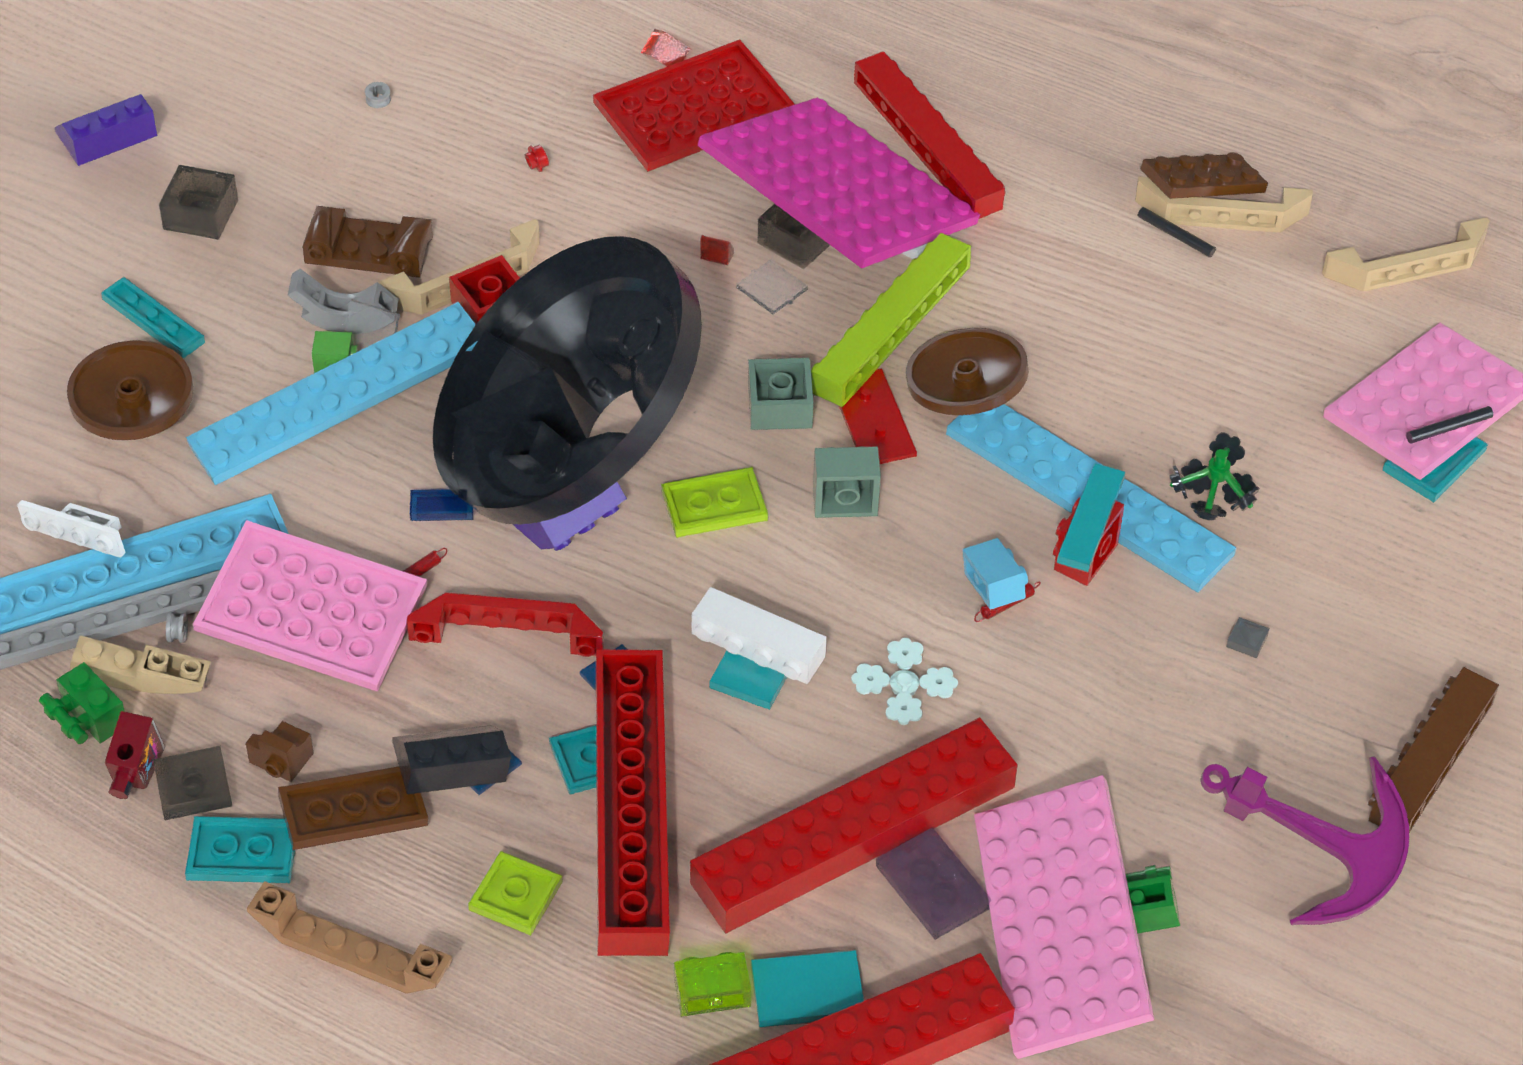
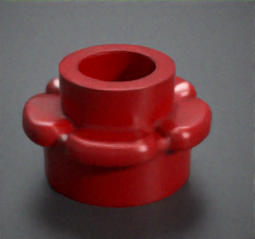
[525,144,549,172]

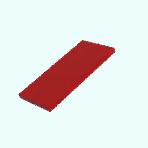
[839,368,917,464]

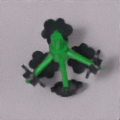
[1169,432,1260,521]

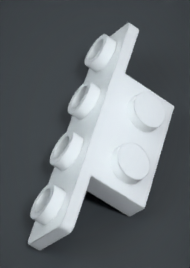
[17,500,126,558]

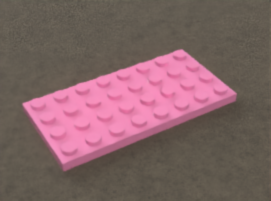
[974,775,1154,1059]

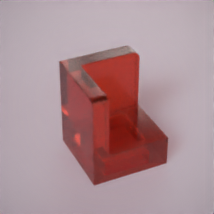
[641,29,690,67]

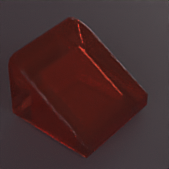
[700,235,734,266]

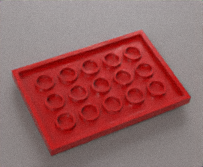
[593,39,795,172]

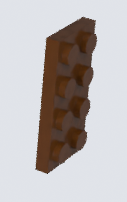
[1140,152,1268,199]
[278,766,428,850]

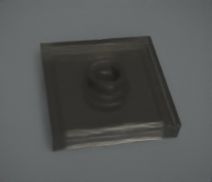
[153,746,232,820]

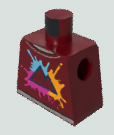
[105,711,165,799]

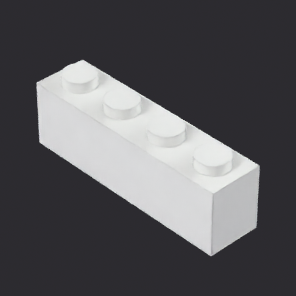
[692,587,826,684]

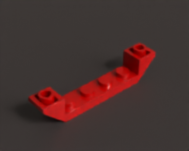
[407,593,604,657]

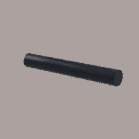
[1137,207,1216,257]
[1406,406,1493,444]

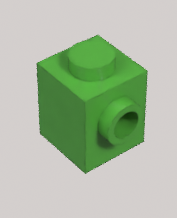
[312,331,359,373]

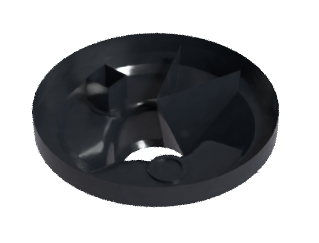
[433,236,702,525]

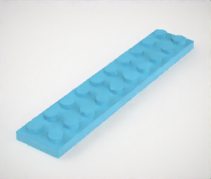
[186,302,477,485]
[946,404,1236,593]
[0,494,289,634]

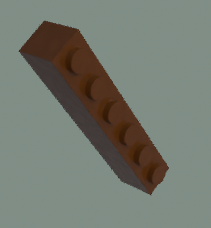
[1368,667,1499,833]

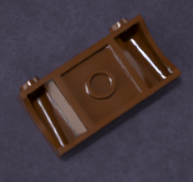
[302,206,433,278]

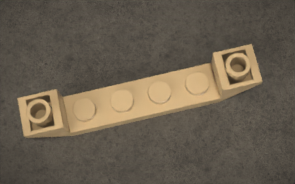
[1135,177,1313,233]
[1322,217,1490,292]
[378,219,540,315]

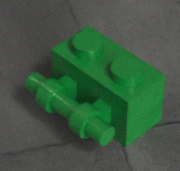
[39,662,125,744]
[1125,865,1180,934]

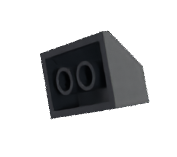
[392,725,511,794]

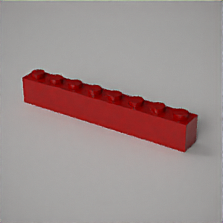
[854,51,1006,219]

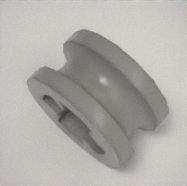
[365,82,391,108]
[166,613,188,643]

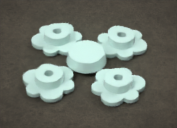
[851,638,958,725]

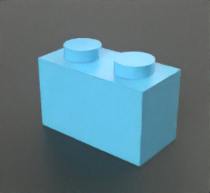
[962,538,1028,610]

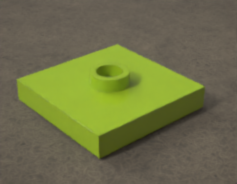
[468,851,563,936]

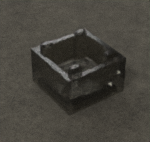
[159,165,238,240]
[757,203,830,270]

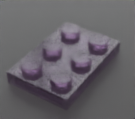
[876,827,991,940]

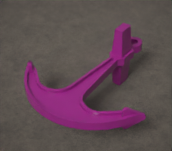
[1200,756,1410,925]

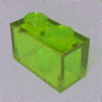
[674,952,751,1017]

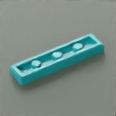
[101,277,205,359]
[1057,463,1125,572]

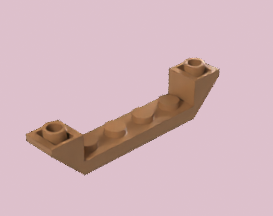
[247,881,452,994]

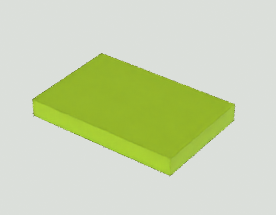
[661,467,768,538]

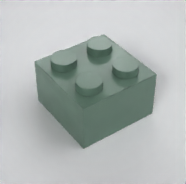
[748,358,814,430]
[813,446,881,518]

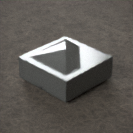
[1226,617,1270,658]

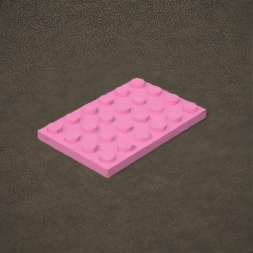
[1323,323,1523,480]
[193,520,427,692]

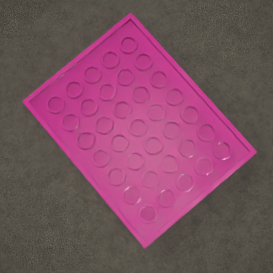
[697,97,980,269]

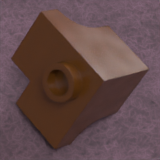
[246,721,314,782]

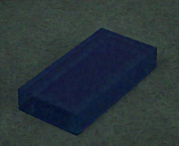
[409,489,474,521]

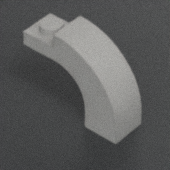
[288,268,399,334]

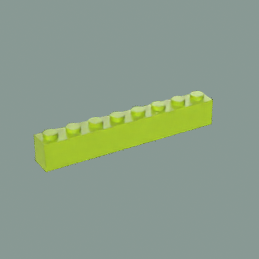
[811,233,971,407]

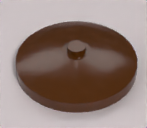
[906,328,1029,415]
[67,340,193,440]

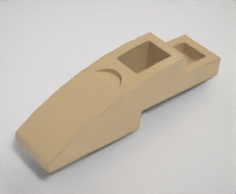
[70,636,211,694]

